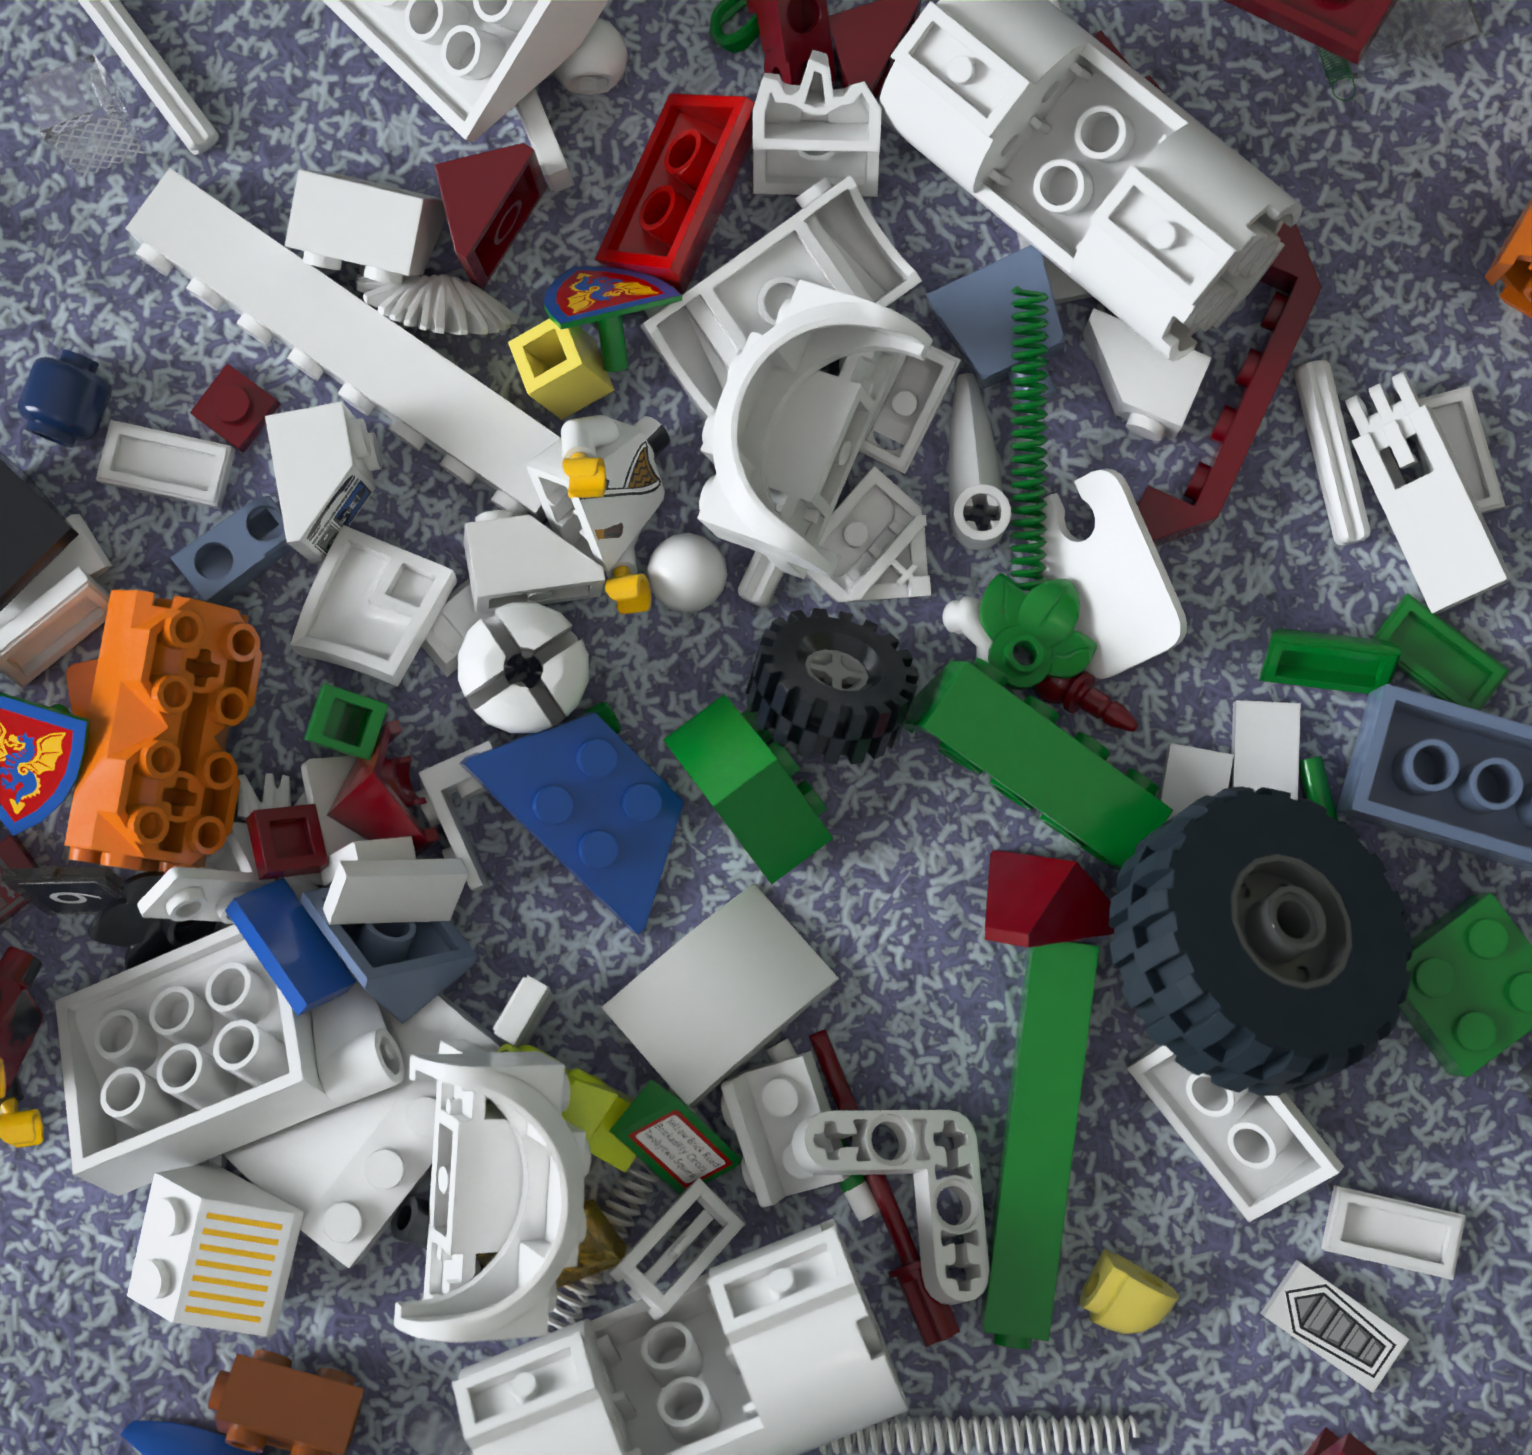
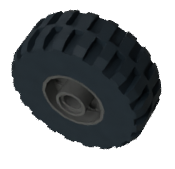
[1109,786,1412,1096]

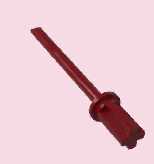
[808,1029,960,1347]

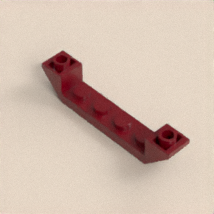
[1136,223,1322,547]

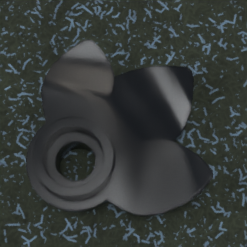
[88,871,216,970]

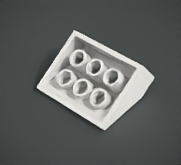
[322,0,609,142]
[55,924,339,1196]
[223,993,505,1269]

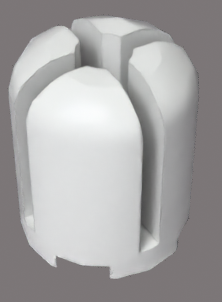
[458,603,589,734]

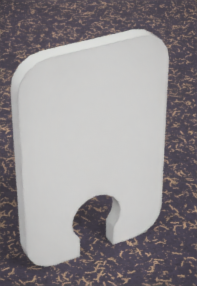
[1023,468,1187,679]

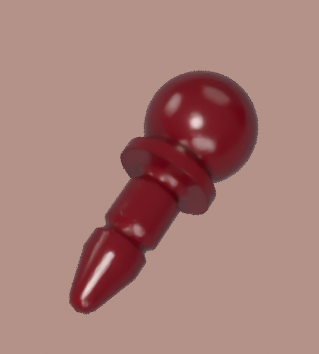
[1033,672,1138,732]

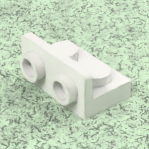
[721,1051,850,1208]

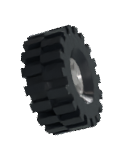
[745,608,919,764]

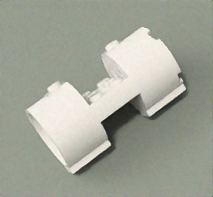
[879,0,1302,361]
[452,1218,909,1455]

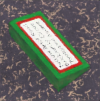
[609,1079,742,1195]

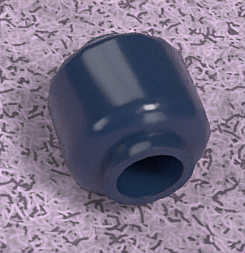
[17,349,112,448]

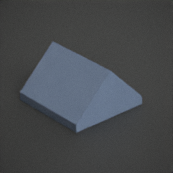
[300,887,478,1024]

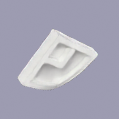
[290,525,458,687]

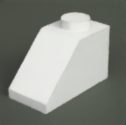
[1082,308,1212,441]
[463,510,605,614]

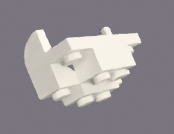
[697,280,933,579]
[394,1040,591,1342]

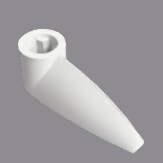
[949,373,1011,550]
[312,938,405,1107]

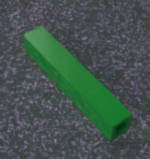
[979,942,1099,1349]

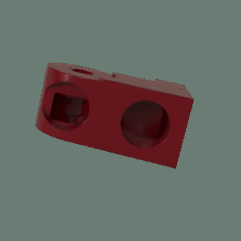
[746,0,835,87]

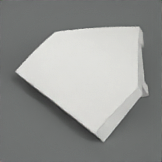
[806,466,931,603]

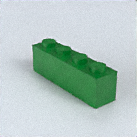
[903,658,1173,871]

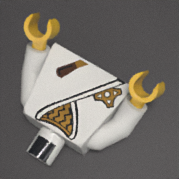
[526,415,670,615]

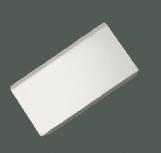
[1127,1044,1344,1222]

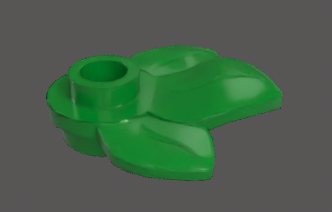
[979,573,1097,690]

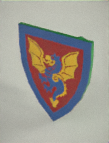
[544,266,682,372]
[0,692,90,836]

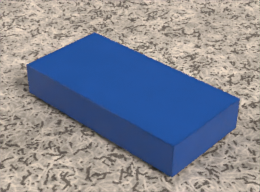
[225,877,356,1016]

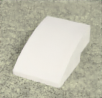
[601,883,839,1107]

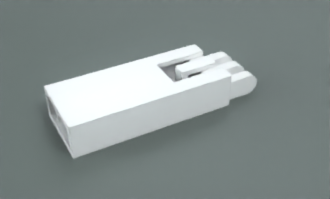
[1345,371,1513,614]

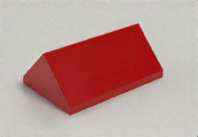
[594,93,755,295]

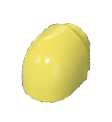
[1080,1249,1179,1334]

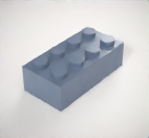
[1336,684,1532,872]

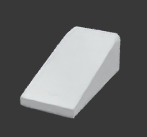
[859,343,964,474]

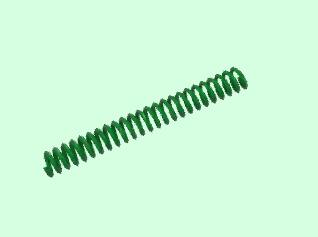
[1009,286,1049,591]

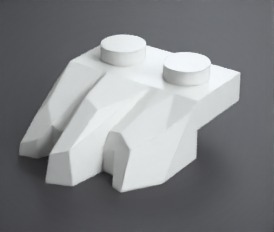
[753,50,882,197]

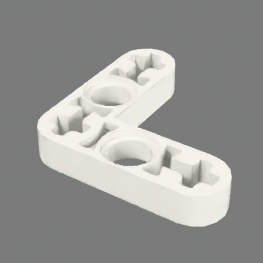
[792,1110,990,1305]

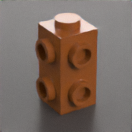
[208,1350,364,1455]

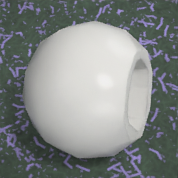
[553,17,628,95]
[647,533,727,613]

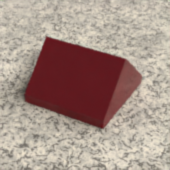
[434,143,547,290]

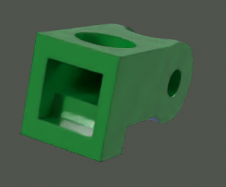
[303,684,388,760]

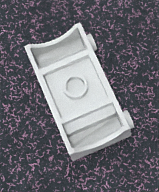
[639,175,922,420]

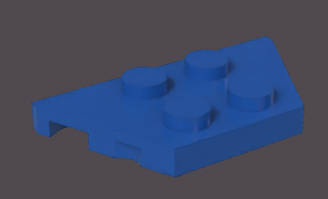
[459,712,684,935]

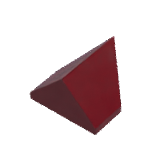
[327,720,439,857]
[985,850,1114,948]

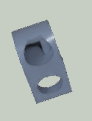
[170,496,294,606]

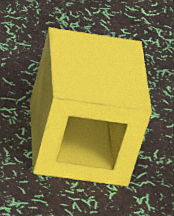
[508,318,615,420]

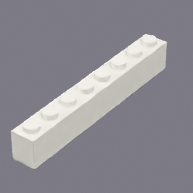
[125,168,561,523]

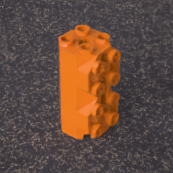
[64,590,263,874]

